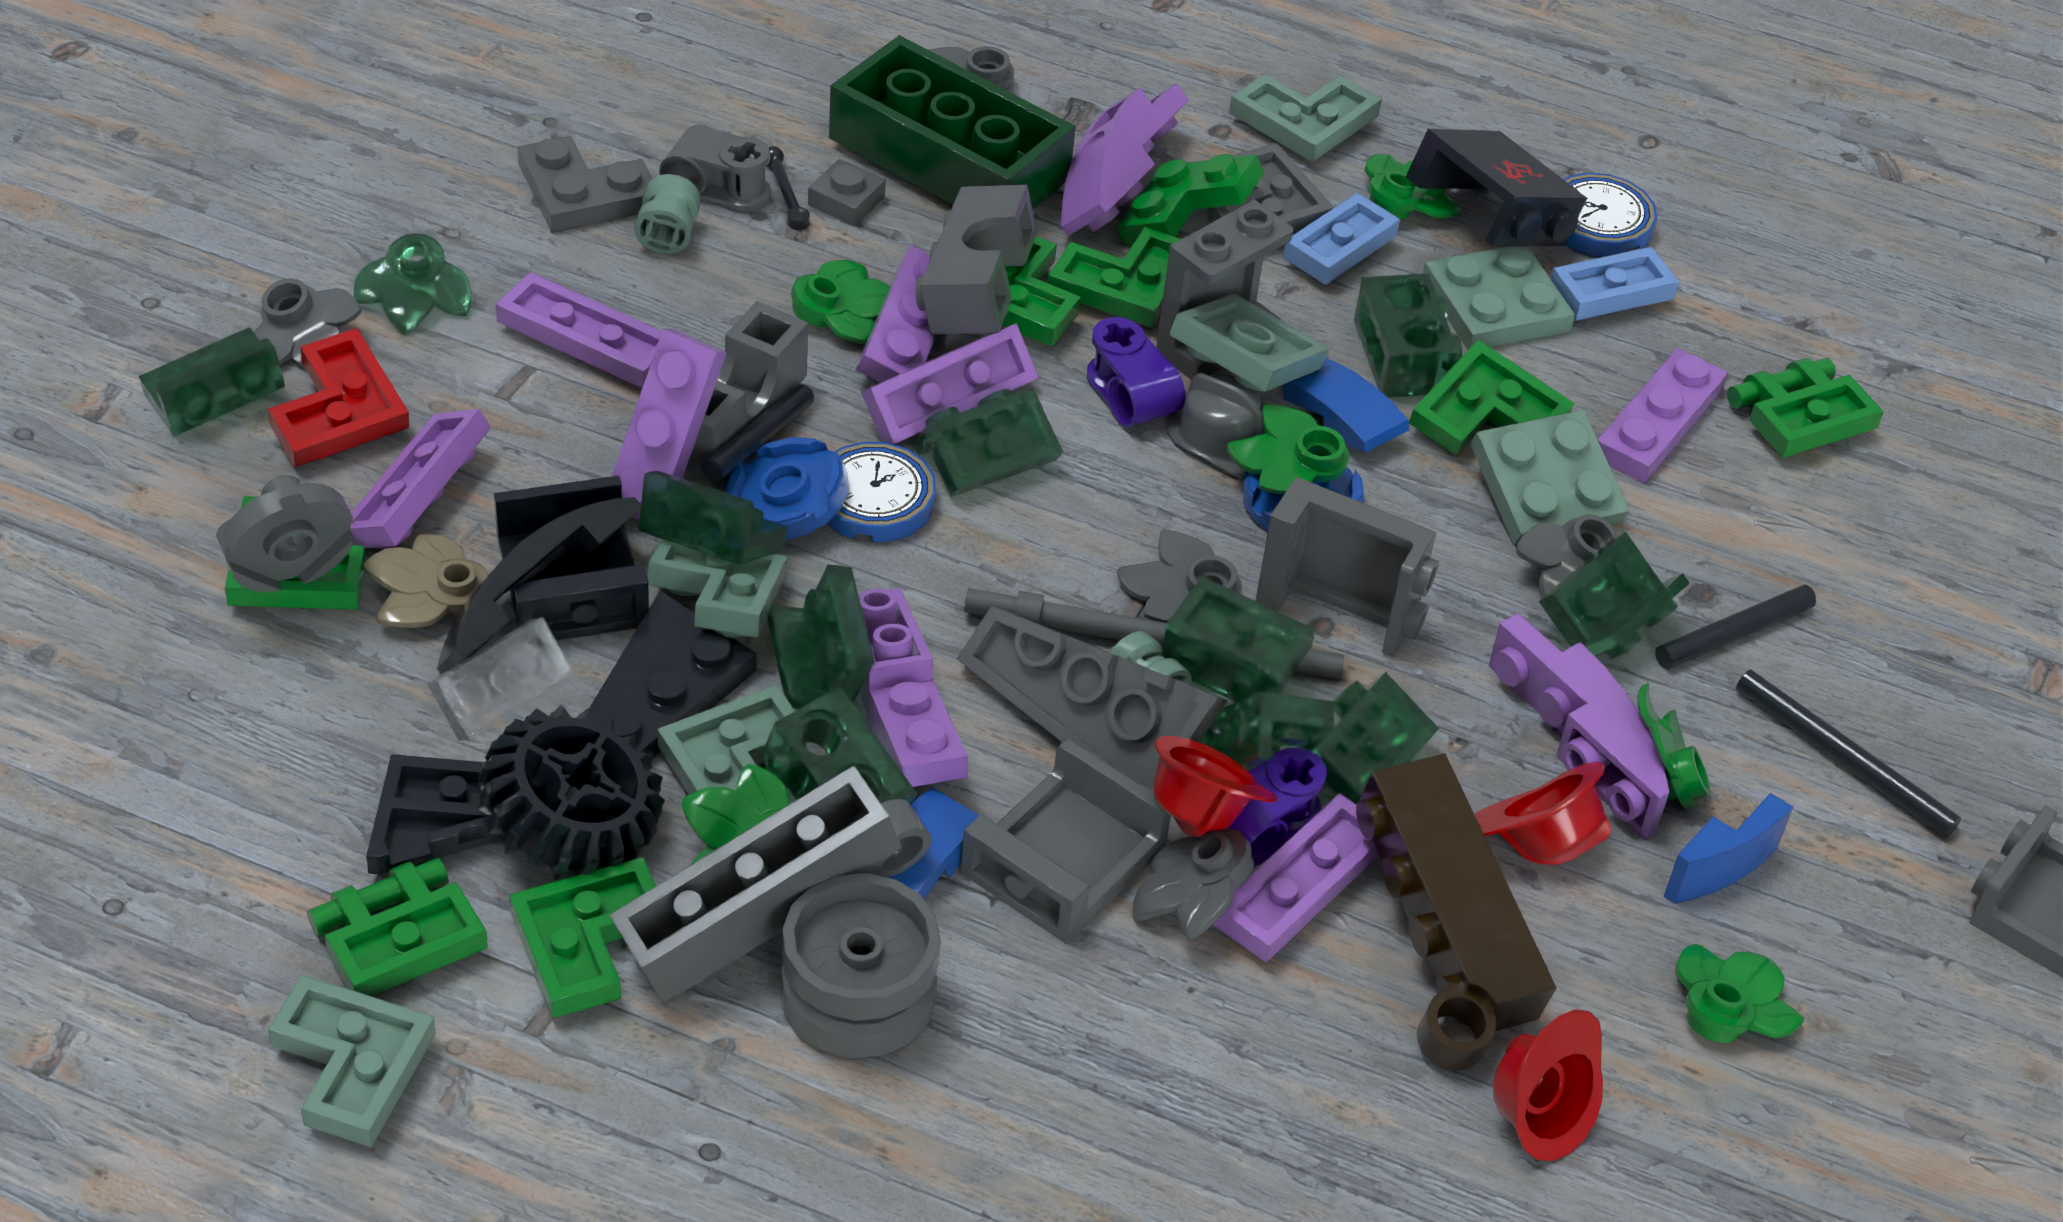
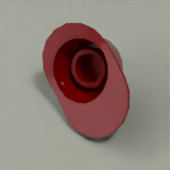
[1153,736,1278,837]
[1474,761,1611,865]
[1493,1009,1603,1161]

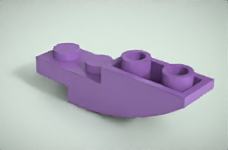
[1061,83,1189,236]
[838,588,968,789]
[1489,613,1669,840]

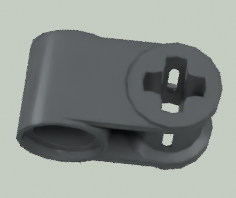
[659,125,772,213]

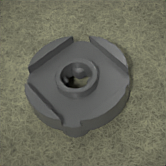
[216,475,355,592]

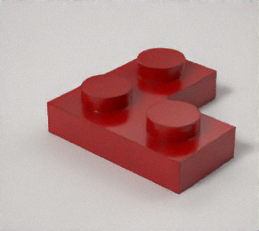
[268,328,409,468]

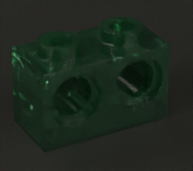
[1354,273,1462,398]
[762,687,917,805]

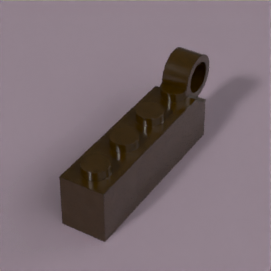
[1356,753,1557,1071]

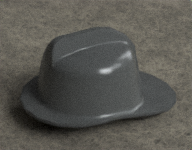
[1167,373,1265,480]

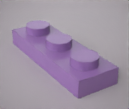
[855,244,936,383]
[496,272,662,388]
[860,323,1039,444]
[612,329,727,527]
[1598,348,1728,483]
[350,409,491,549]
[1213,793,1379,963]

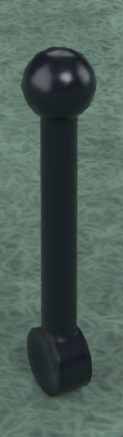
[767,146,810,230]

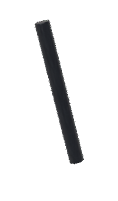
[1736,669,1961,838]

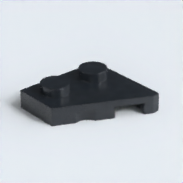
[366,754,507,875]

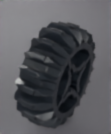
[477,705,665,880]

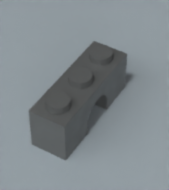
[916,185,1037,334]
[686,301,808,479]

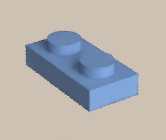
[1283,192,1400,285]
[1551,247,1679,321]

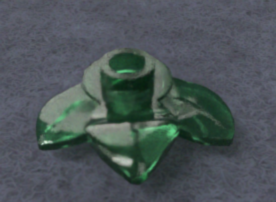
[353,233,472,335]

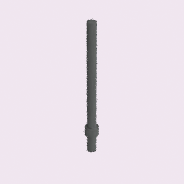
[964,588,1344,680]

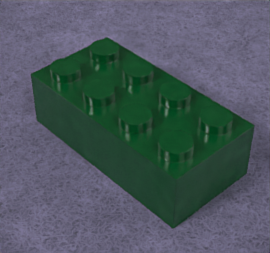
[829,35,1076,209]

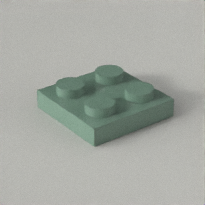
[1421,246,1575,350]
[1169,294,1329,392]
[1470,410,1629,546]

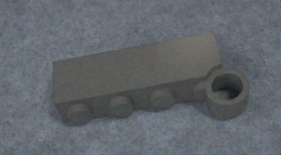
[609,766,932,1004]

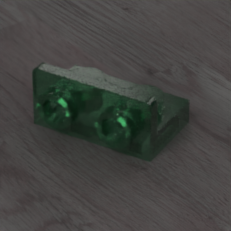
[138,327,285,437]
[913,388,1063,497]
[638,470,787,565]
[1539,532,1690,659]
[767,564,874,715]
[1162,576,1316,718]
[1294,672,1440,805]
[1199,692,1335,769]

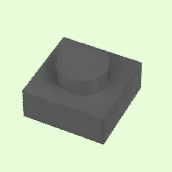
[808,159,886,226]

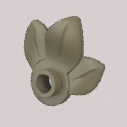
[363,534,489,628]

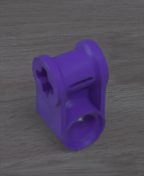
[1086,317,1186,428]
[1209,747,1327,867]

